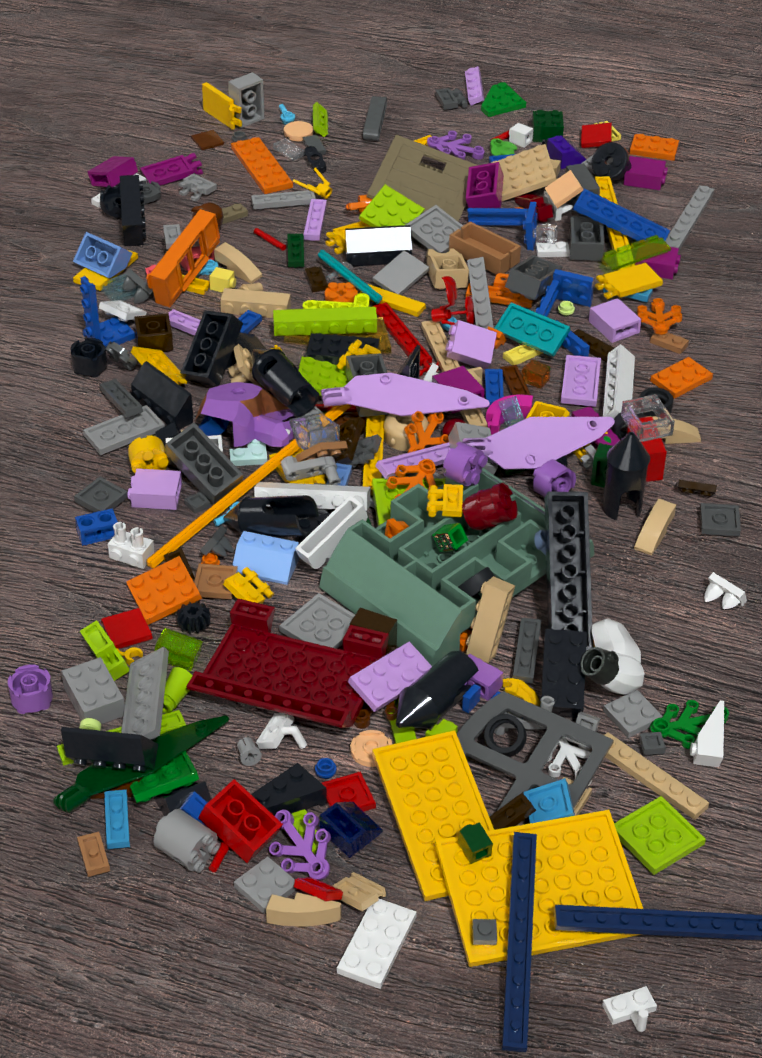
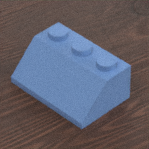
[73,232,132,278]

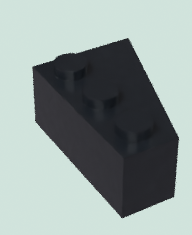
[251,763,327,821]

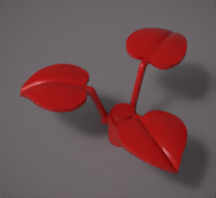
[431,276,475,325]

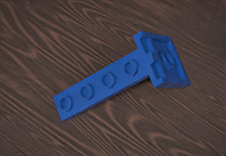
[467,202,539,250]
[536,269,594,317]
[80,276,136,347]

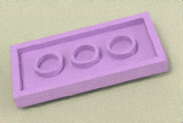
[561,355,601,407]
[348,641,432,712]

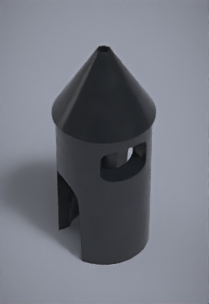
[252,349,320,417]
[602,432,650,520]
[224,495,318,537]
[396,651,479,728]

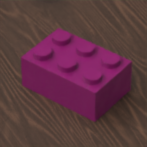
[466,162,504,208]

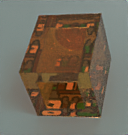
[522,359,551,389]

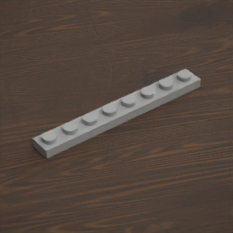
[663,185,714,250]

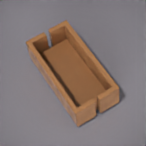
[449,222,521,275]

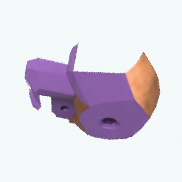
[194,382,307,447]

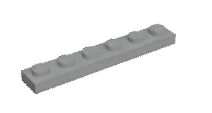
[467,257,494,329]

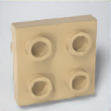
[228,344,263,388]

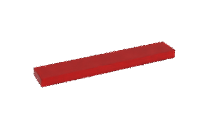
[371,302,432,366]

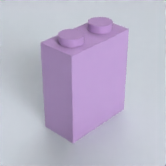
[589,298,641,343]
[446,320,497,369]
[128,468,182,510]

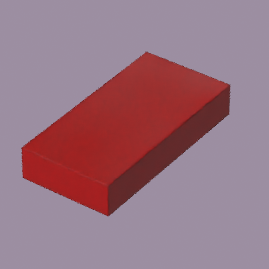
[294,877,343,901]

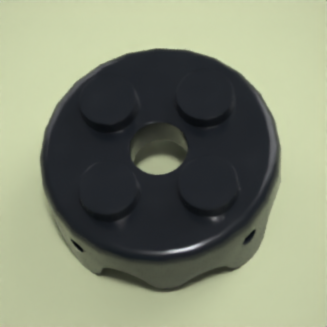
[591,142,632,182]
[100,183,122,219]

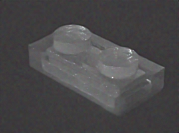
[273,138,304,161]

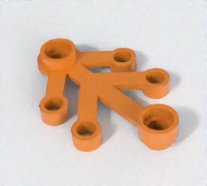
[637,298,682,334]
[404,411,449,453]
[386,459,439,499]

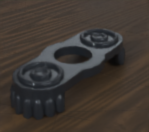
[304,146,327,174]

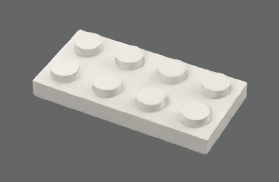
[337,898,417,989]

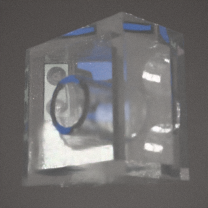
[289,413,340,450]

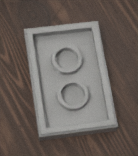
[372,250,429,295]

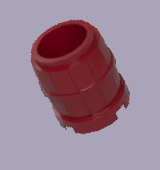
[462,482,518,530]

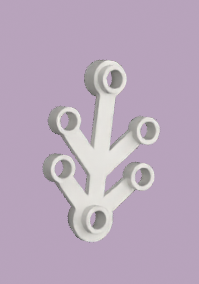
[547,737,592,786]

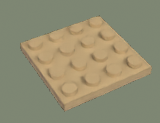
[492,144,557,201]

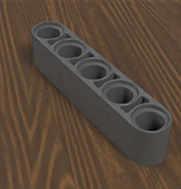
[363,96,387,141]

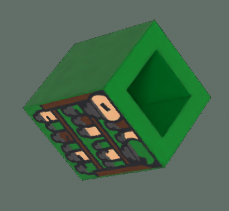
[432,523,468,552]

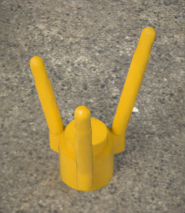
[293,168,332,199]

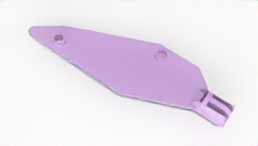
[321,373,490,416]
[462,417,615,469]

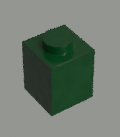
[458,822,493,864]

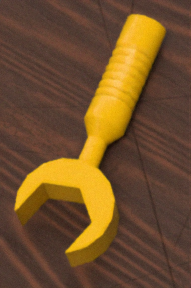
[116,647,143,665]

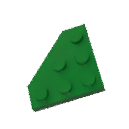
[481,82,527,117]
[130,751,200,803]

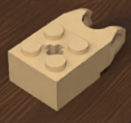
[426,248,469,289]

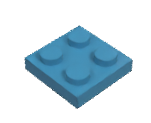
[524,779,575,823]

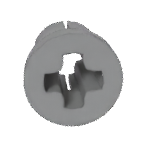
[237,737,262,766]

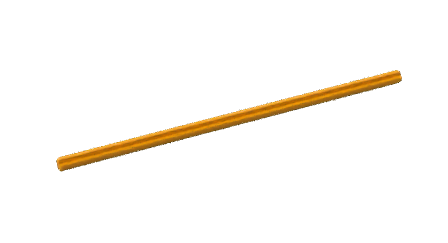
[146,404,351,568]

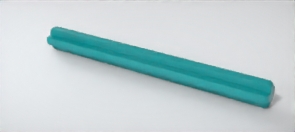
[318,250,382,304]

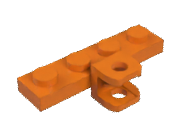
[466,273,533,308]

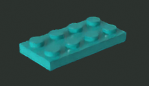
[494,302,571,357]

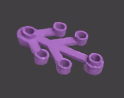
[427,131,484,160]
[269,810,331,880]

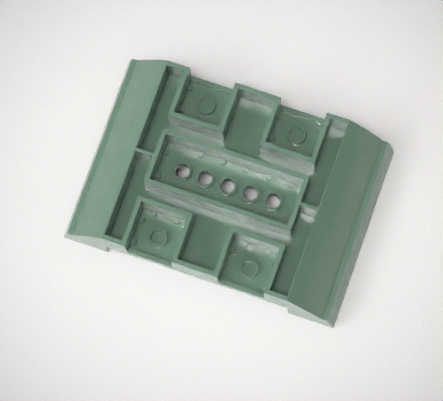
[319,468,595,666]

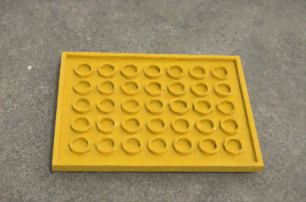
[435,810,643,967]

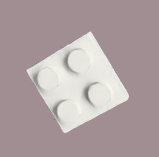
[99,300,147,322]

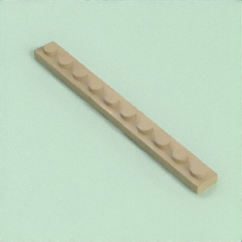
[421,320,488,428]

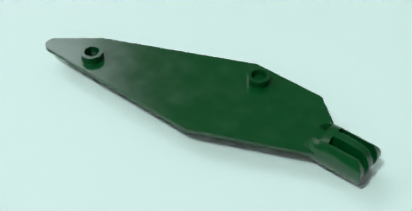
[53,716,229,813]

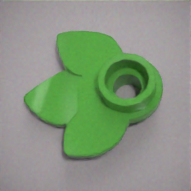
[490,138,517,156]

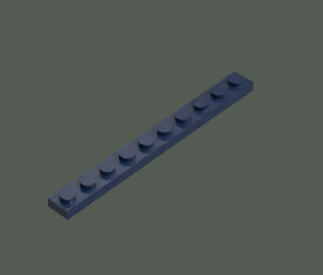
[502,832,537,1052]
[553,905,762,940]

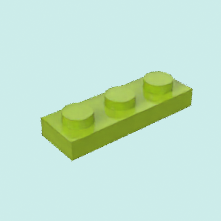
[313,102,328,137]

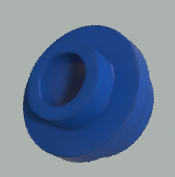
[315,758,337,778]

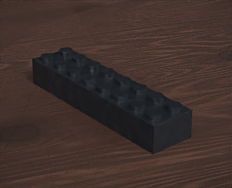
[544,492,593,651]

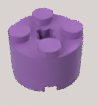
[443,442,488,486]
[533,459,576,498]
[8,665,53,714]

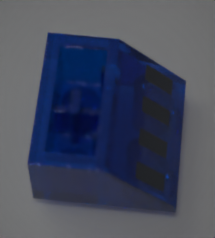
[319,802,383,858]

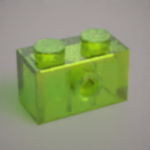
[155,627,203,671]

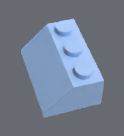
[233,531,299,585]

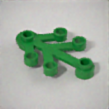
[650,700,729,749]

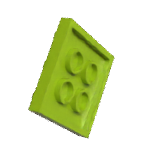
[359,184,425,227]
[299,356,348,396]
[614,796,706,875]

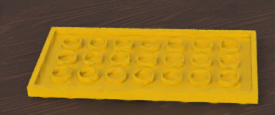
[372,730,494,901]

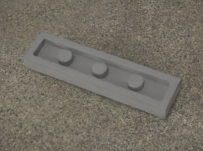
[251,190,316,210]

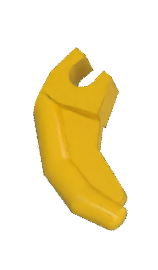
[502,678,540,707]

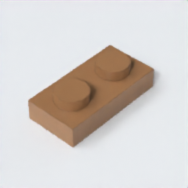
[650,332,689,354]
[77,832,110,877]

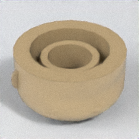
[384,414,429,451]

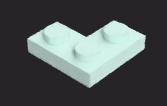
[230,439,267,466]

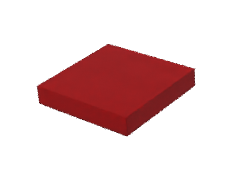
[581,122,612,148]
[101,608,153,649]
[321,772,376,820]

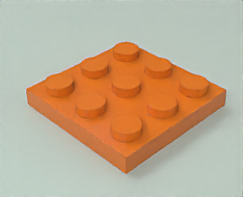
[126,556,202,625]

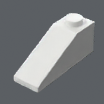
[690,700,724,767]

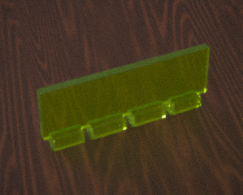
[603,235,671,271]

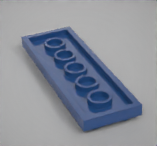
[573,189,670,246]

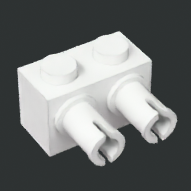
[108,522,154,569]

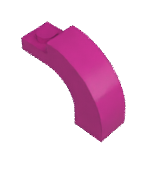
[486,395,533,435]

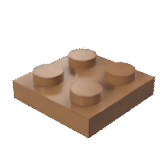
[295,441,348,462]
[194,563,238,599]

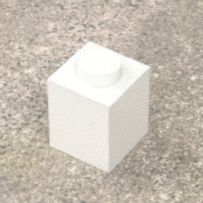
[509,123,533,148]

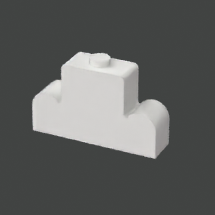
[295,496,368,569]

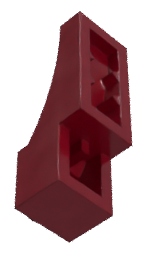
[515,193,553,222]

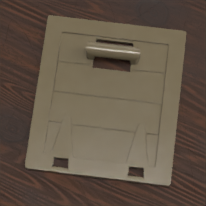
[367,135,477,222]

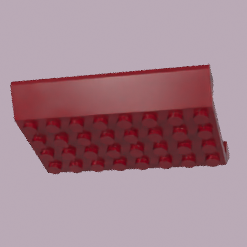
[186,599,389,728]

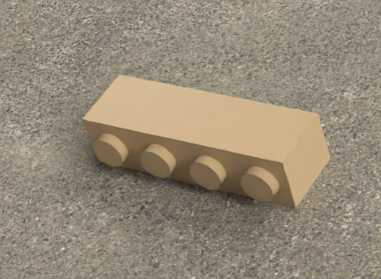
[221,288,291,318]
[466,576,515,663]

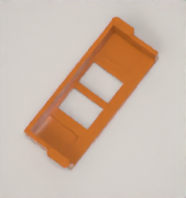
[146,209,220,308]

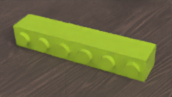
[273,307,377,336]

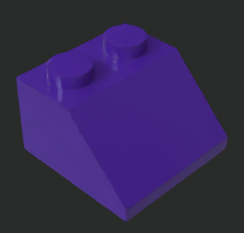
[547,136,587,169]

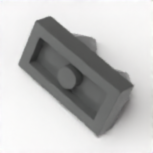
[123,268,154,304]
[200,525,234,557]

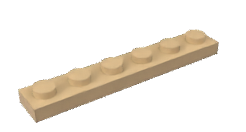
[604,732,709,820]

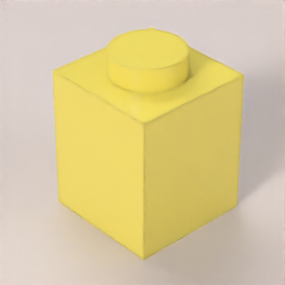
[209,267,236,292]

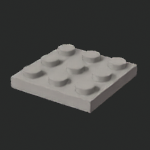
[406,205,463,253]
[279,593,355,649]

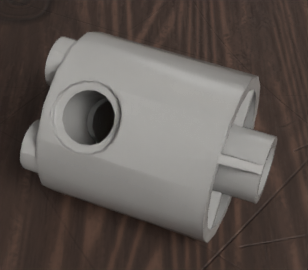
[153,809,220,873]

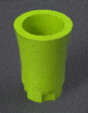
[162,667,193,714]

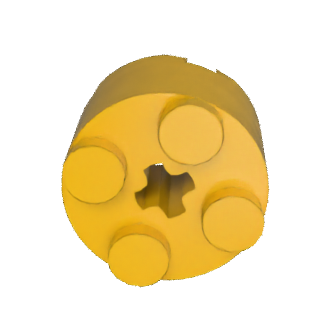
[128,435,169,473]

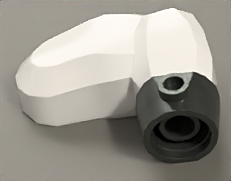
[581,618,645,694]

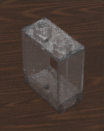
[621,394,675,442]

